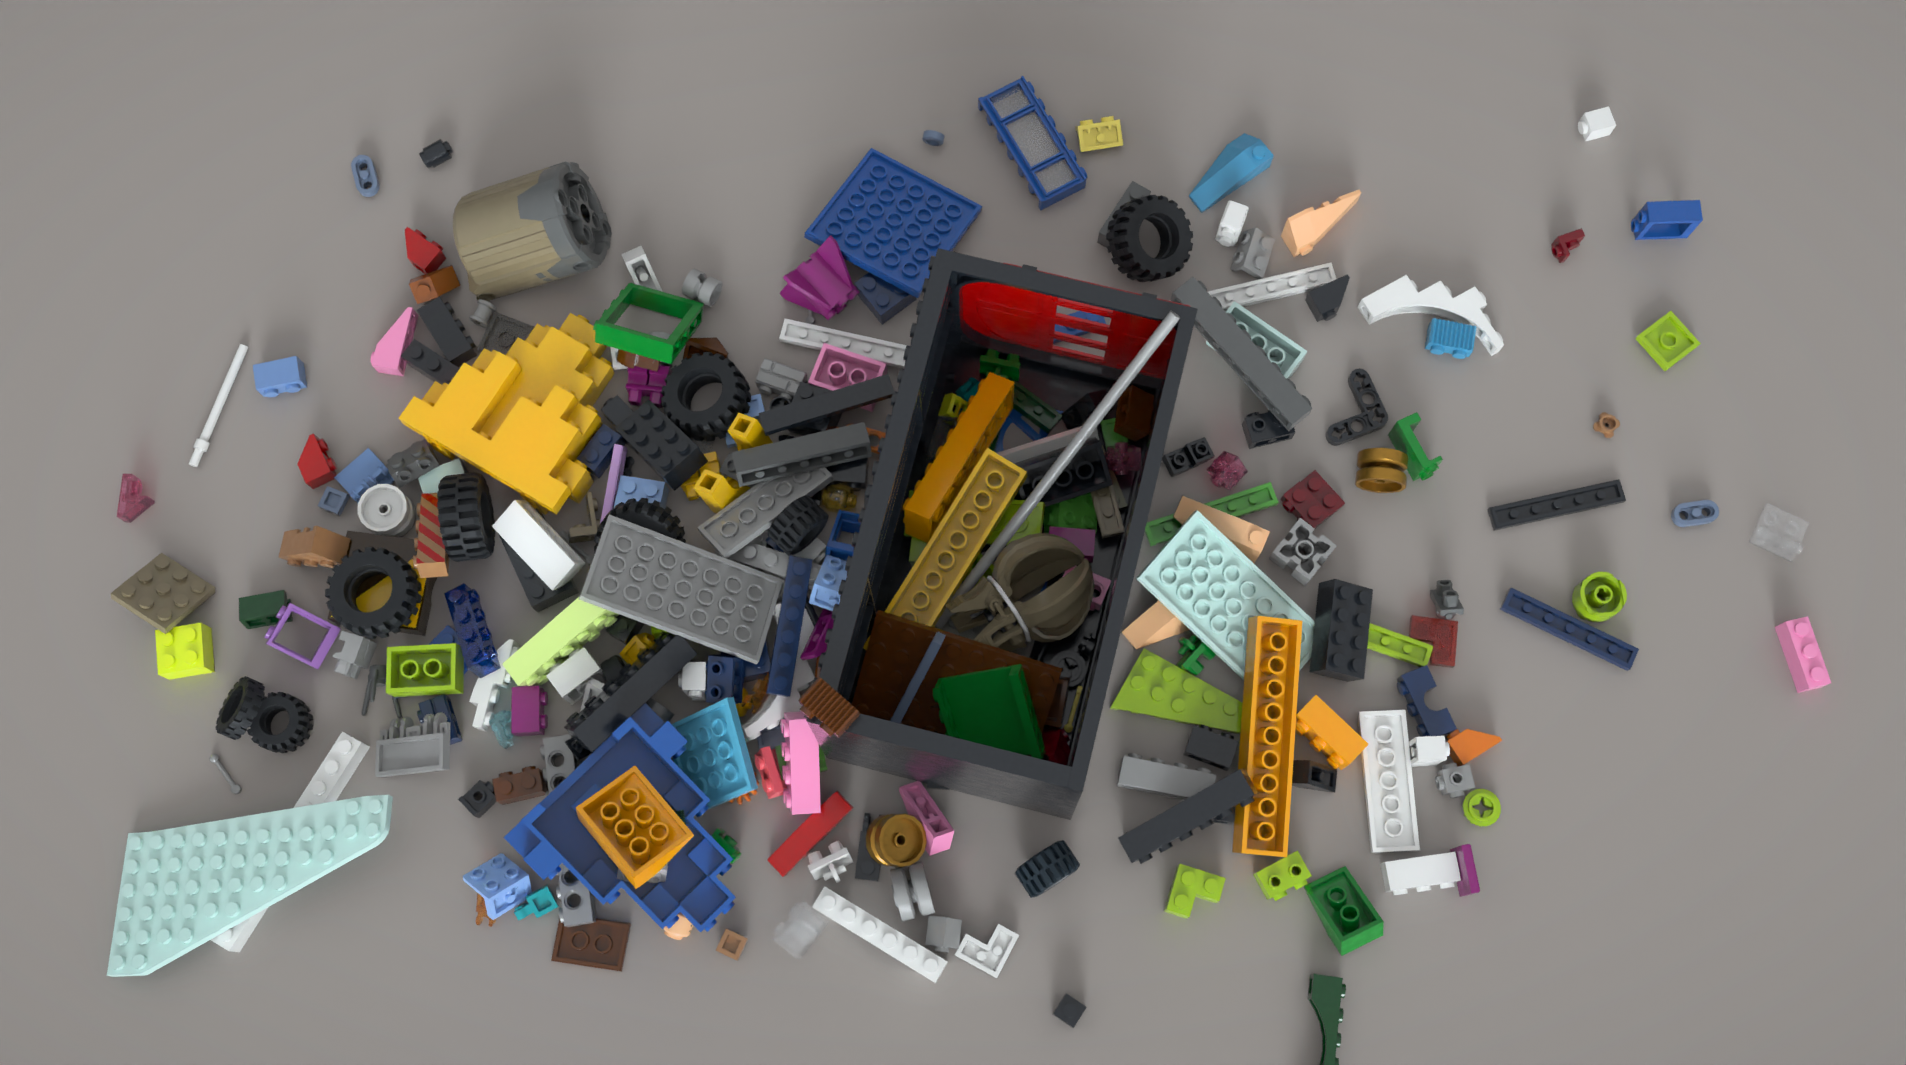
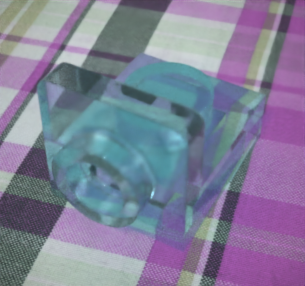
[488,710,514,749]

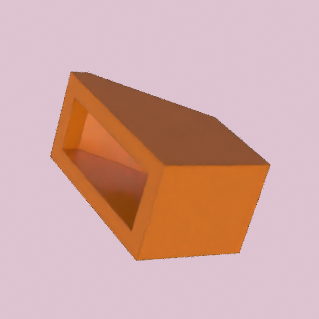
[1446,729,1502,767]

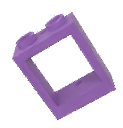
[264,603,341,669]

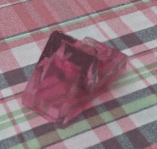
[117,474,155,523]

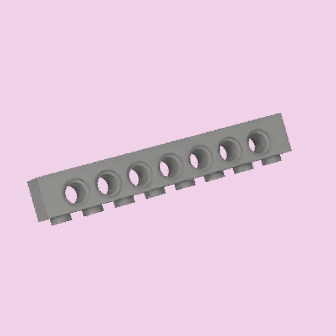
[540,734,596,927]

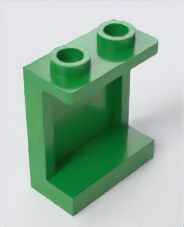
[1388,412,1443,481]

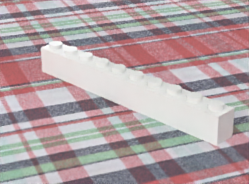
[211,731,370,952]

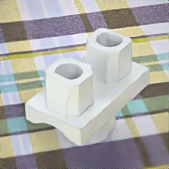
[808,841,853,883]

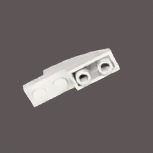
[469,639,520,731]

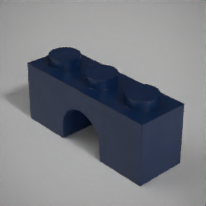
[1396,665,1457,737]

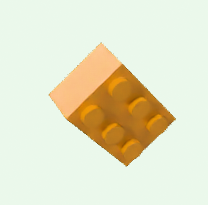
[1295,695,1369,770]

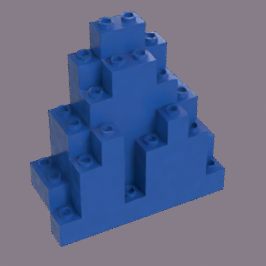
[503,703,736,932]

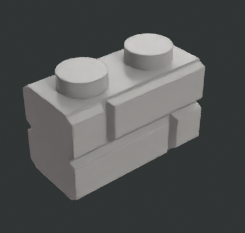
[755,358,808,402]

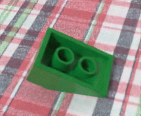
[1304,866,1384,956]

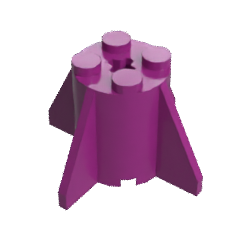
[780,236,860,321]

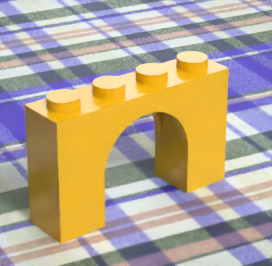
[694,413,773,514]

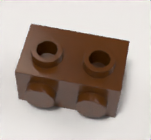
[1114,385,1154,442]
[492,766,548,805]

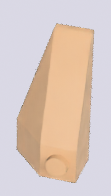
[1281,190,1361,257]
[1173,496,1270,563]
[1122,600,1190,650]

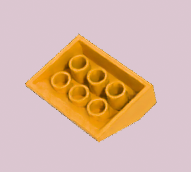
[576,766,694,889]

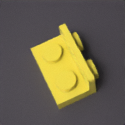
[1075,116,1123,152]

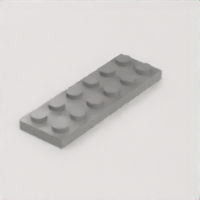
[697,467,834,559]

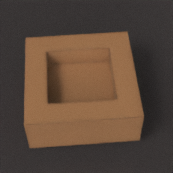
[716,928,748,961]

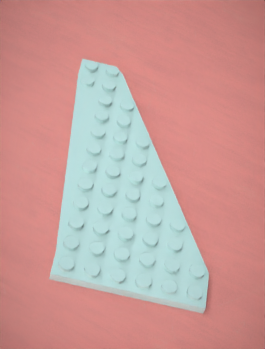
[107,795,393,977]

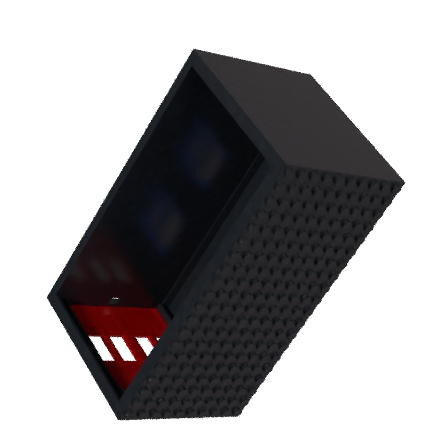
[804,248,1198,820]

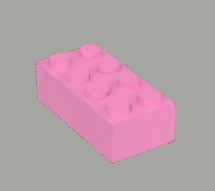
[780,712,821,815]

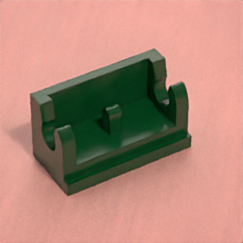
[239,590,293,629]

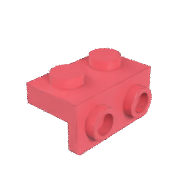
[754,746,787,799]

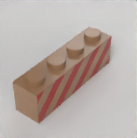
[413,493,450,578]

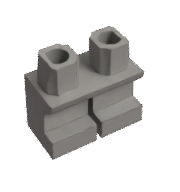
[332,630,377,679]

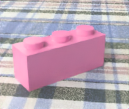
[1775,616,1831,693]

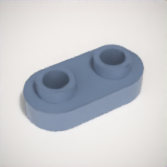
[351,155,380,197]
[1671,500,1719,527]

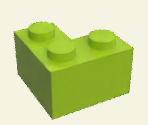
[1164,864,1226,919]

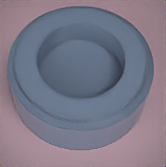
[922,130,945,146]

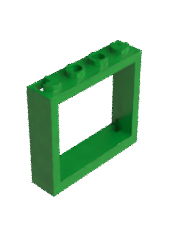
[593,283,704,364]

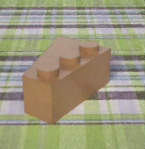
[279,526,350,568]

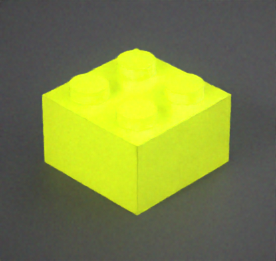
[155,623,215,680]

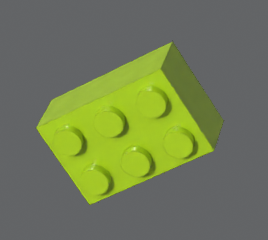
[386,643,464,697]

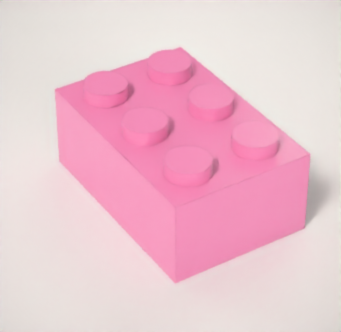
[808,343,888,412]

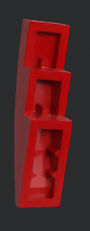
[767,791,854,877]

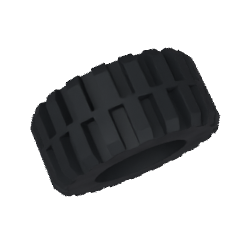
[1106,195,1193,282]
[661,352,751,442]
[437,472,495,562]
[594,498,686,553]
[325,547,422,639]

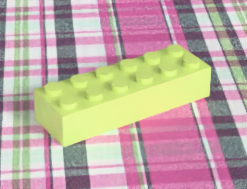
[502,597,619,686]

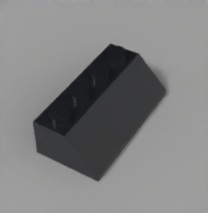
[1014,437,1113,507]

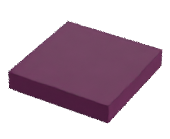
[1450,844,1480,897]

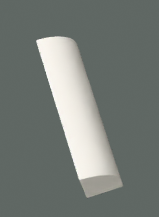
[492,500,586,590]

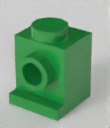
[711,828,742,864]

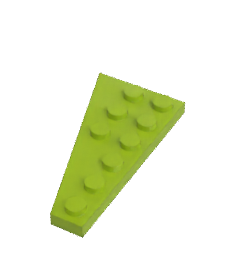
[1110,648,1242,734]

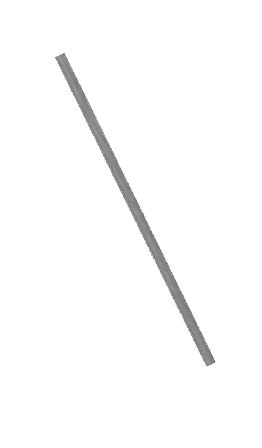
[936,311,1180,628]

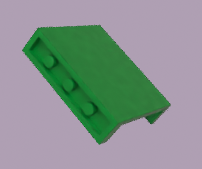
[933,664,1046,760]

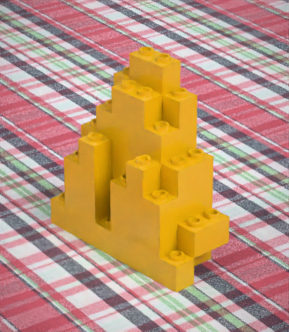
[399,313,615,515]

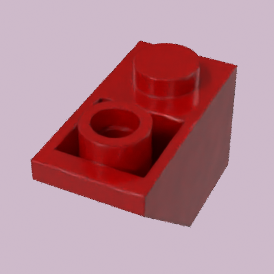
[405,227,446,274]
[297,433,337,489]

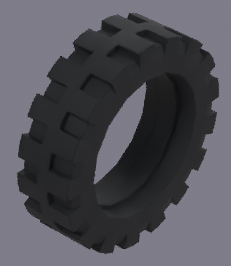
[216,676,265,740]

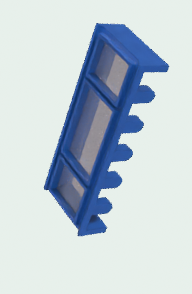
[978,76,1088,211]

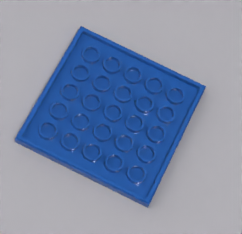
[804,148,982,298]

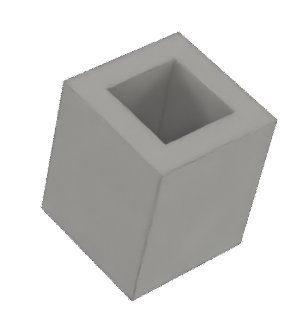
[925,916,962,953]

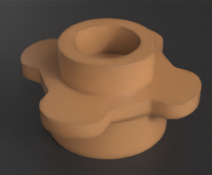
[1593,412,1620,438]

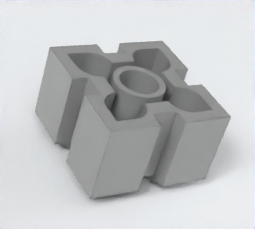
[1269,518,1337,586]

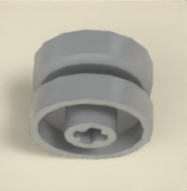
[890,861,935,921]

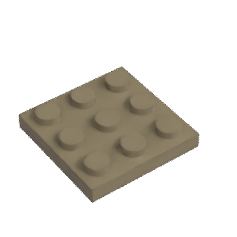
[111,553,215,634]

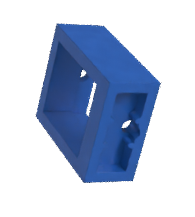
[1631,200,1703,240]
[825,510,860,561]

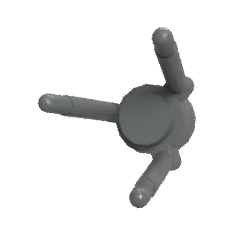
[362,665,402,719]

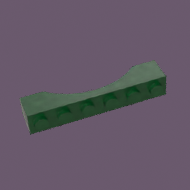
[1307,974,1346,1065]

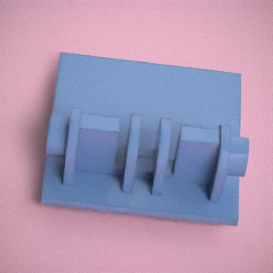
[334,448,394,503]

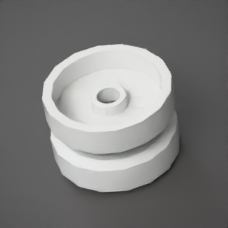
[358,484,416,537]

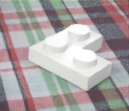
[955,924,1019,978]

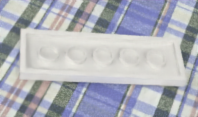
[1357,710,1420,853]

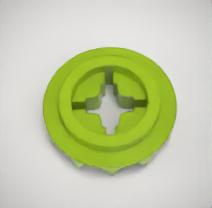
[1462,789,1501,827]

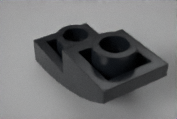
[1162,437,1215,477]

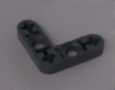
[1326,368,1388,446]

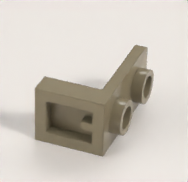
[568,492,600,543]

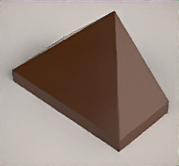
[683,337,729,359]

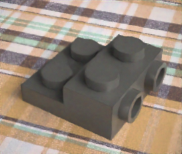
[387,439,440,488]

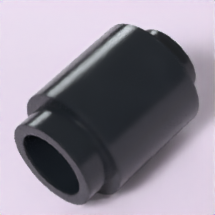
[419,139,453,168]

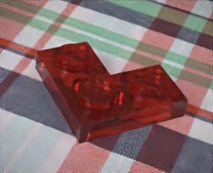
[1409,615,1458,668]

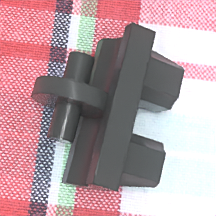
[1430,580,1464,621]

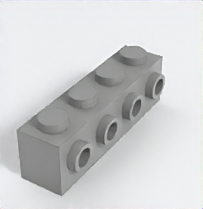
[1117,753,1216,800]

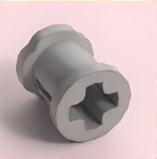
[469,299,497,328]

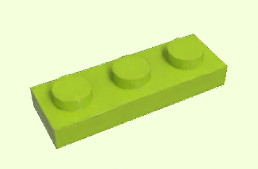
[1367,623,1433,667]

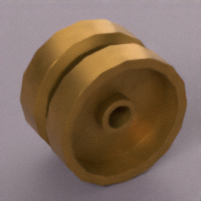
[1355,448,1408,493]
[866,814,927,867]

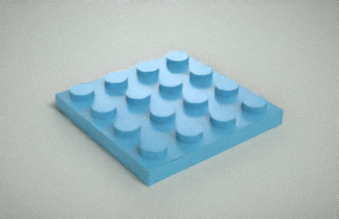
[672,697,758,810]

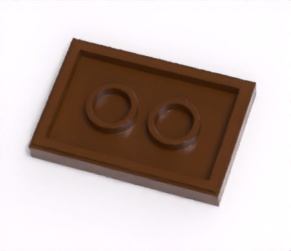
[551,918,631,972]

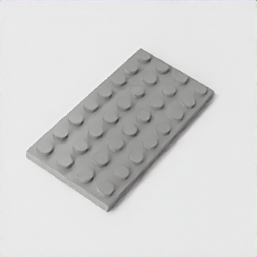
[579,514,783,664]

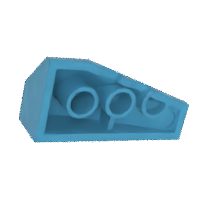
[1189,133,1274,213]

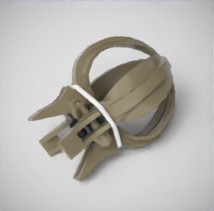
[945,533,1094,652]

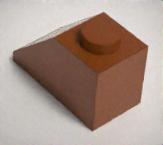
[409,265,461,304]

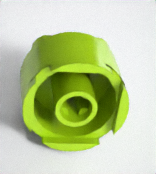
[1572,572,1627,622]

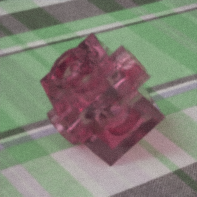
[1105,442,1141,475]
[1206,451,1248,490]

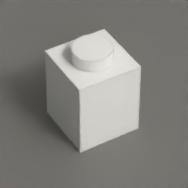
[1578,106,1616,141]

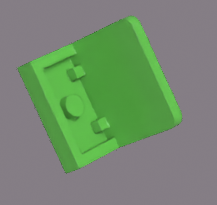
[1043,493,1097,534]

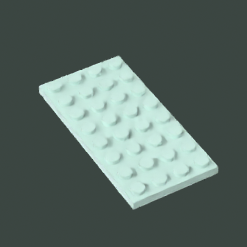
[1136,510,1315,680]

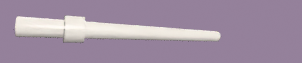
[189,344,248,467]

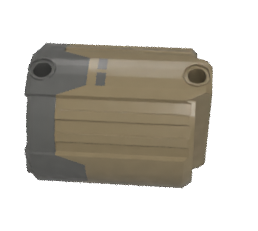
[453,161,612,301]

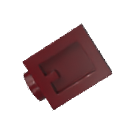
[1551,228,1585,263]

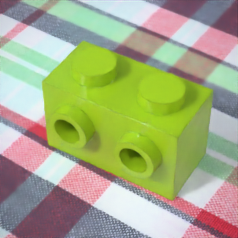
[1253,850,1312,901]

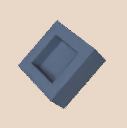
[318,486,350,516]

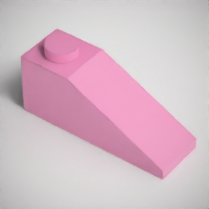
[371,307,419,376]
[899,781,954,856]

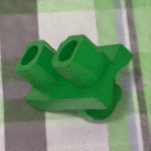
[980,349,1020,381]
[1176,635,1216,676]

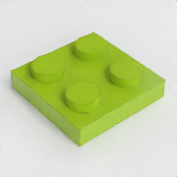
[1635,311,1701,372]

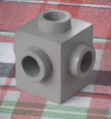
[1435,763,1475,798]

